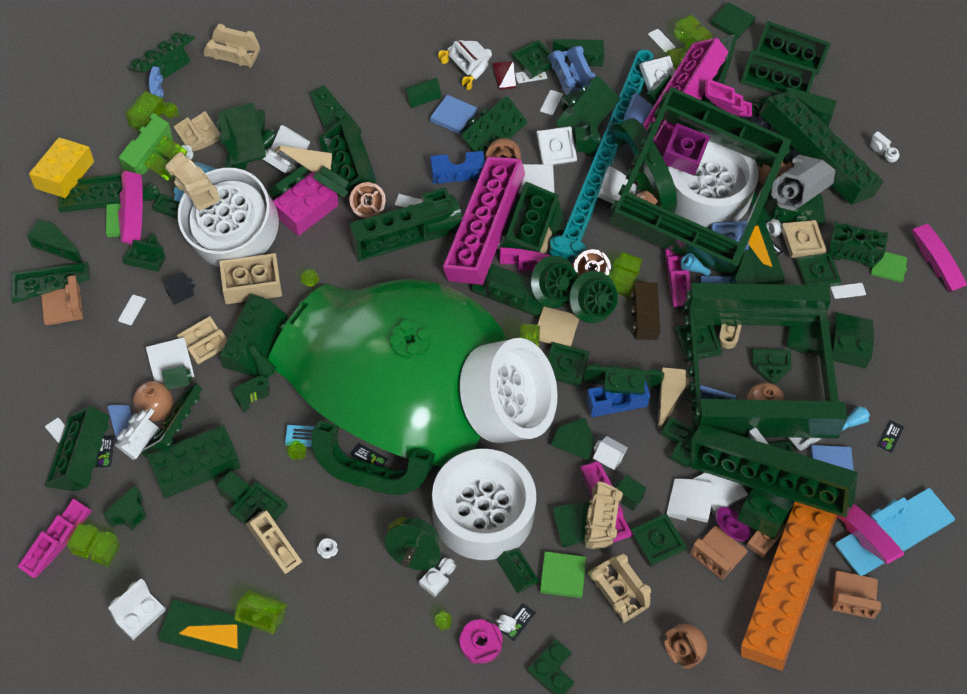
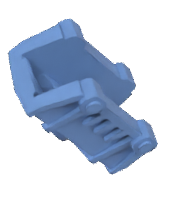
[548,46,596,95]

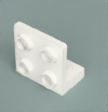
[263,125,310,173]
[115,408,159,460]
[108,578,166,640]

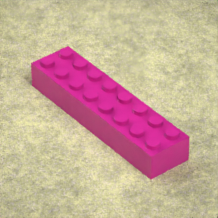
[643,38,728,156]
[443,157,526,285]

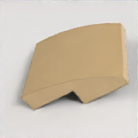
[174,111,221,151]
[534,307,579,347]
[177,316,228,365]

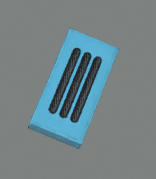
[285,425,315,447]

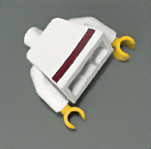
[438,40,492,90]

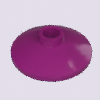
[715,507,750,541]

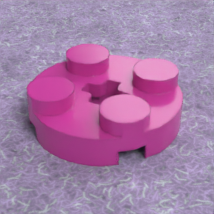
[459,619,503,664]

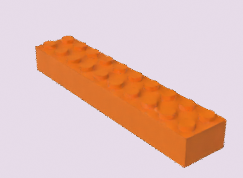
[741,502,838,671]

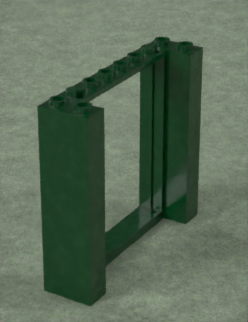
[608,87,792,277]
[683,283,847,438]

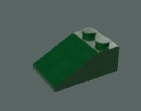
[831,312,874,368]
[737,488,795,539]

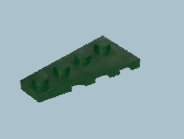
[310,85,361,134]
[11,262,90,304]

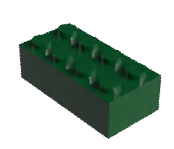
[147,425,241,499]

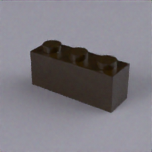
[630,282,661,340]

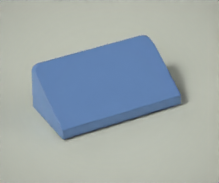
[700,385,737,400]
[108,405,132,441]

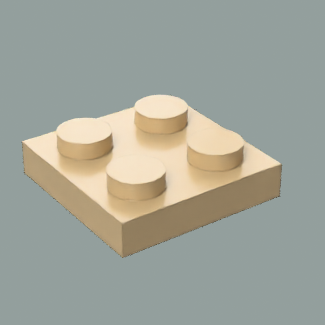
[780,220,827,258]

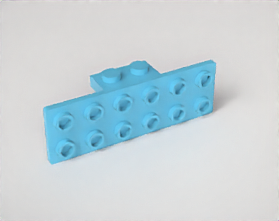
[835,488,955,576]

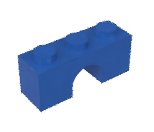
[430,151,485,184]
[586,381,650,417]

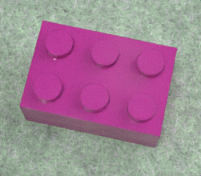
[273,172,338,236]

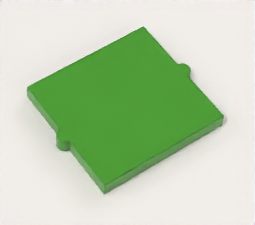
[871,252,908,283]

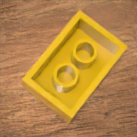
[29,137,94,198]

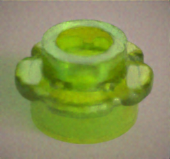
[301,269,319,286]
[287,441,307,460]
[435,610,452,631]

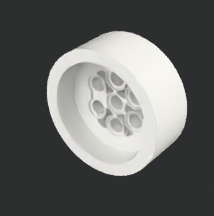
[668,140,758,228]
[178,168,279,267]
[460,338,557,443]
[432,449,536,560]

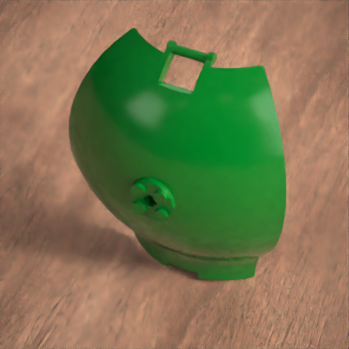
[268,279,508,467]

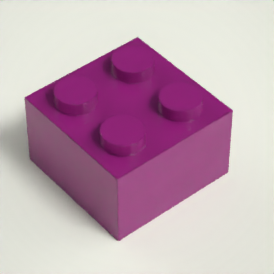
[663,123,711,176]

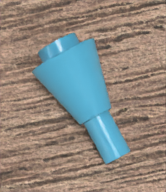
[681,253,711,276]
[842,405,870,431]

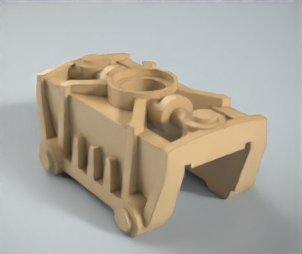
[204,24,260,68]
[165,152,220,211]
[584,482,622,549]
[588,553,651,623]

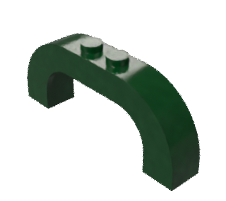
[610,118,677,213]
[312,421,435,495]

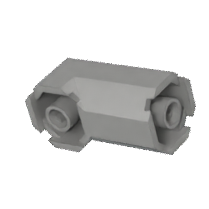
[771,155,835,211]

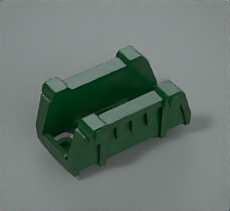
[830,221,889,268]

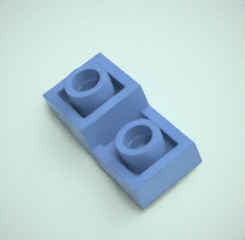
[149,66,164,106]

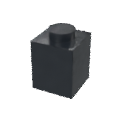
[163,272,195,305]

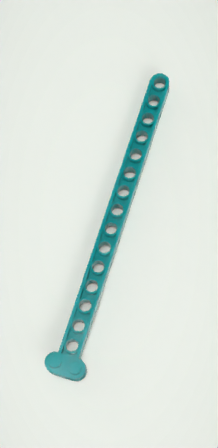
[549,50,653,264]

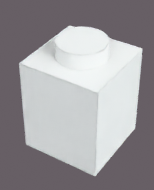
[593,436,628,470]

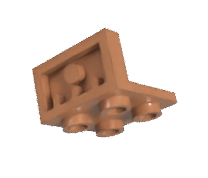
[41,275,83,325]
[690,526,748,581]
[832,571,881,619]

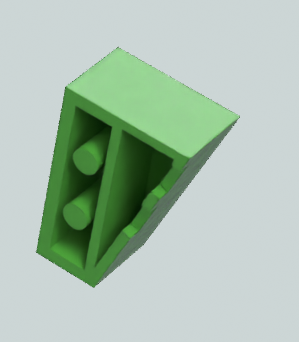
[119,113,174,175]

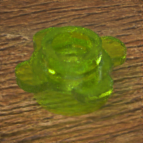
[162,102,180,119]

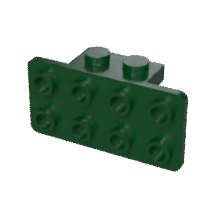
[127,32,195,79]
[555,76,620,144]
[461,96,527,160]
[216,103,266,166]
[752,192,826,225]
[472,264,545,317]
[583,364,665,395]

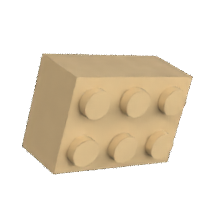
[219,253,282,304]

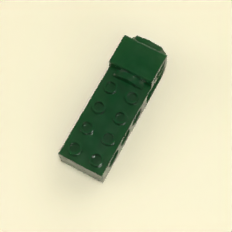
[349,187,463,262]

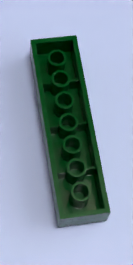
[759,91,884,205]
[691,424,858,518]

